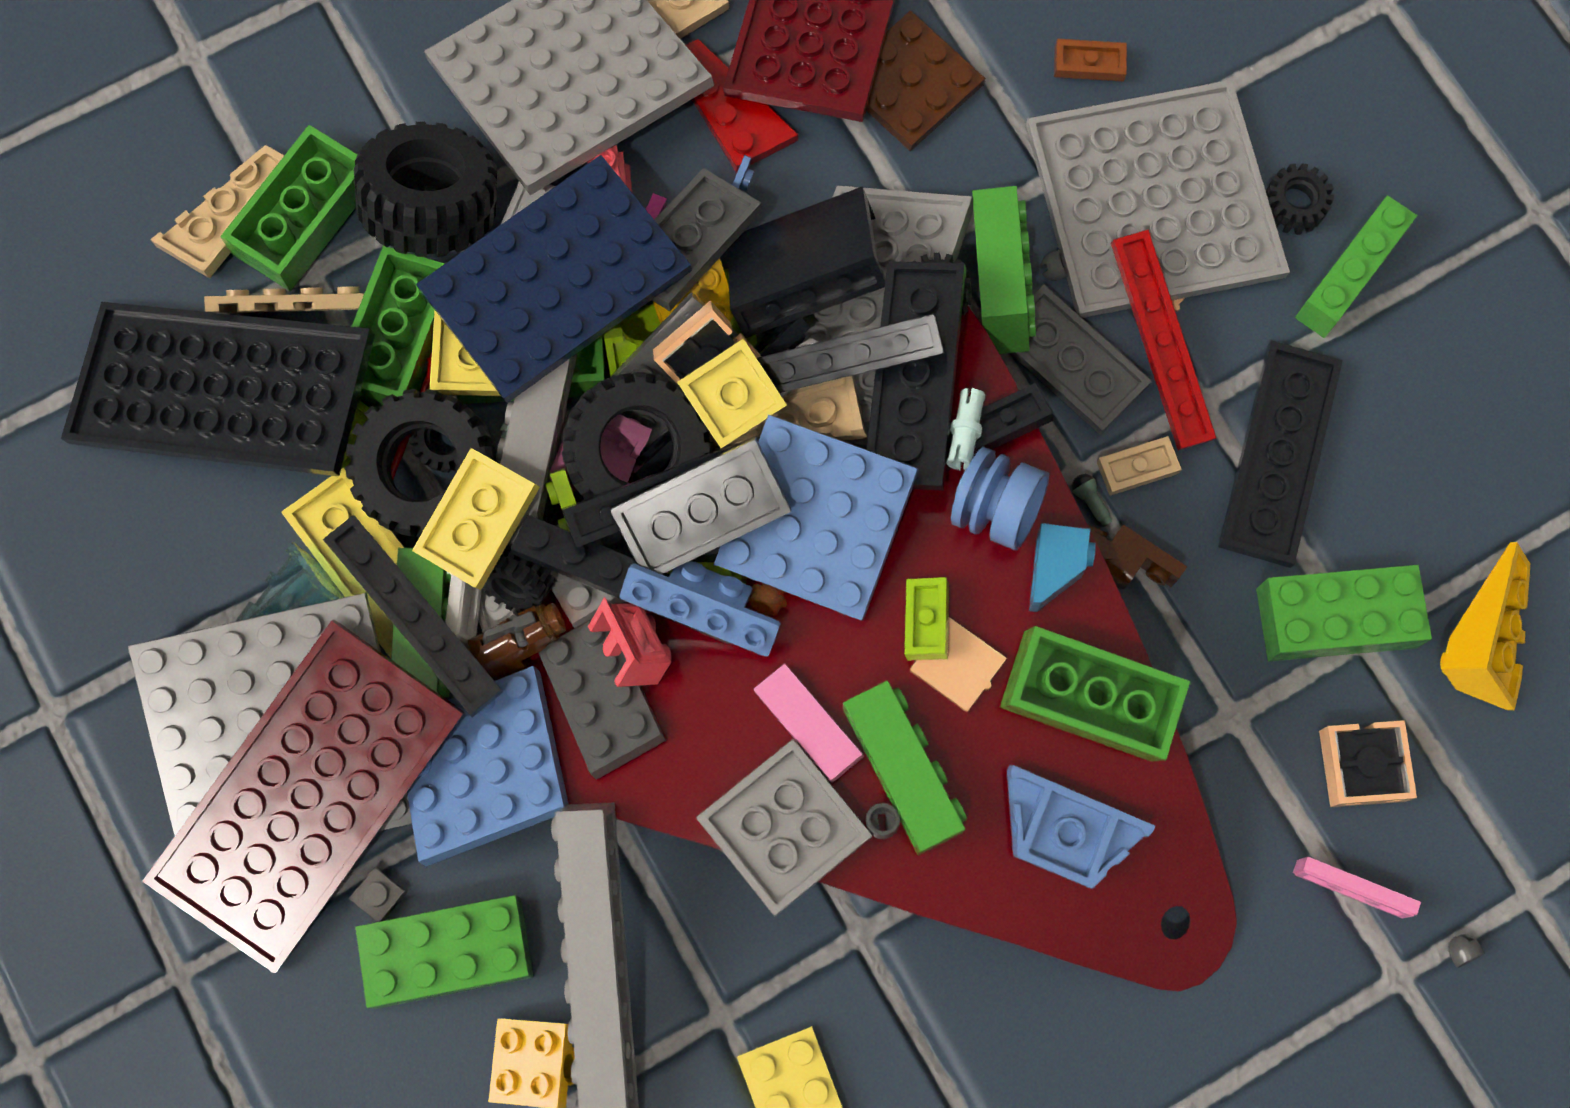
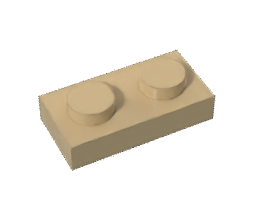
[1097,436,1182,496]

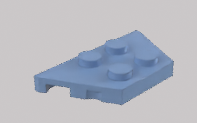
[1007,765,1155,888]

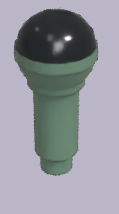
[1071,474,1112,527]

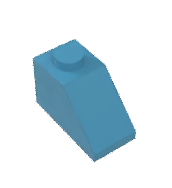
[1029,523,1096,612]

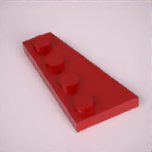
[686,39,798,173]

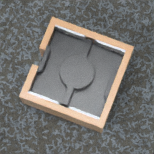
[653,301,761,384]
[1319,720,1417,807]

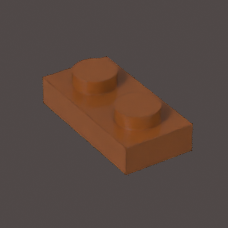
[1054,39,1127,81]

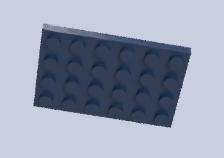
[416,155,692,403]

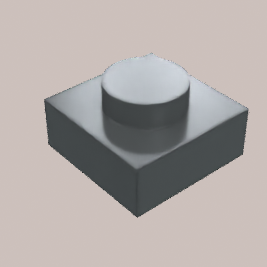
[348,867,407,922]

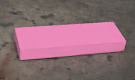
[753,664,863,783]
[1293,857,1421,918]

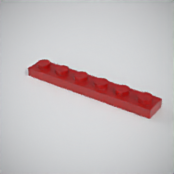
[1111,230,1216,451]

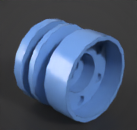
[951,447,1049,550]

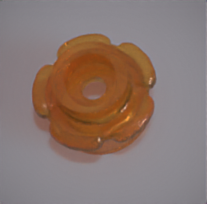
[749,583,787,617]

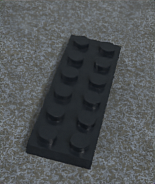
[866,261,966,491]
[1218,340,1343,568]

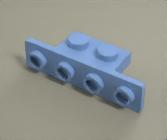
[620,561,781,657]

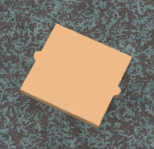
[910,617,1007,712]

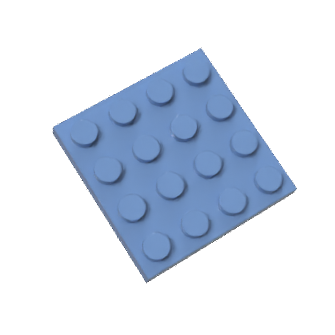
[714,415,919,621]
[407,666,569,867]

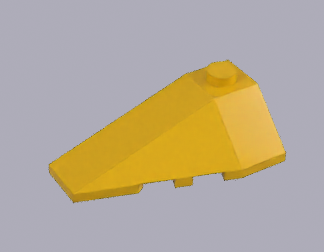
[1440,542,1531,710]

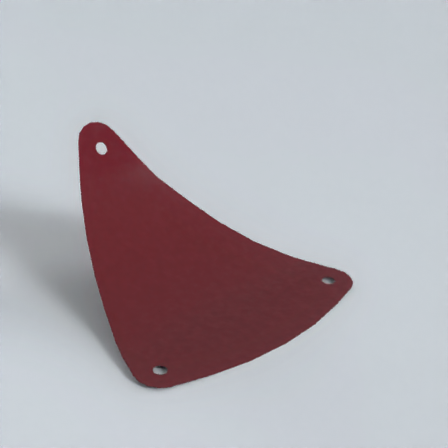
[526,305,1237,992]

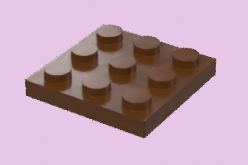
[866,10,985,152]

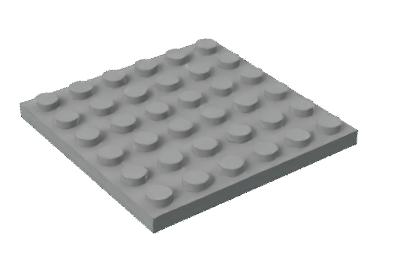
[424,0,714,195]
[1025,80,1290,318]
[128,592,412,836]

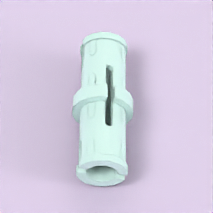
[947,388,986,470]

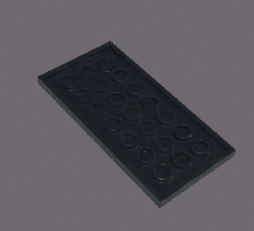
[61,302,375,476]

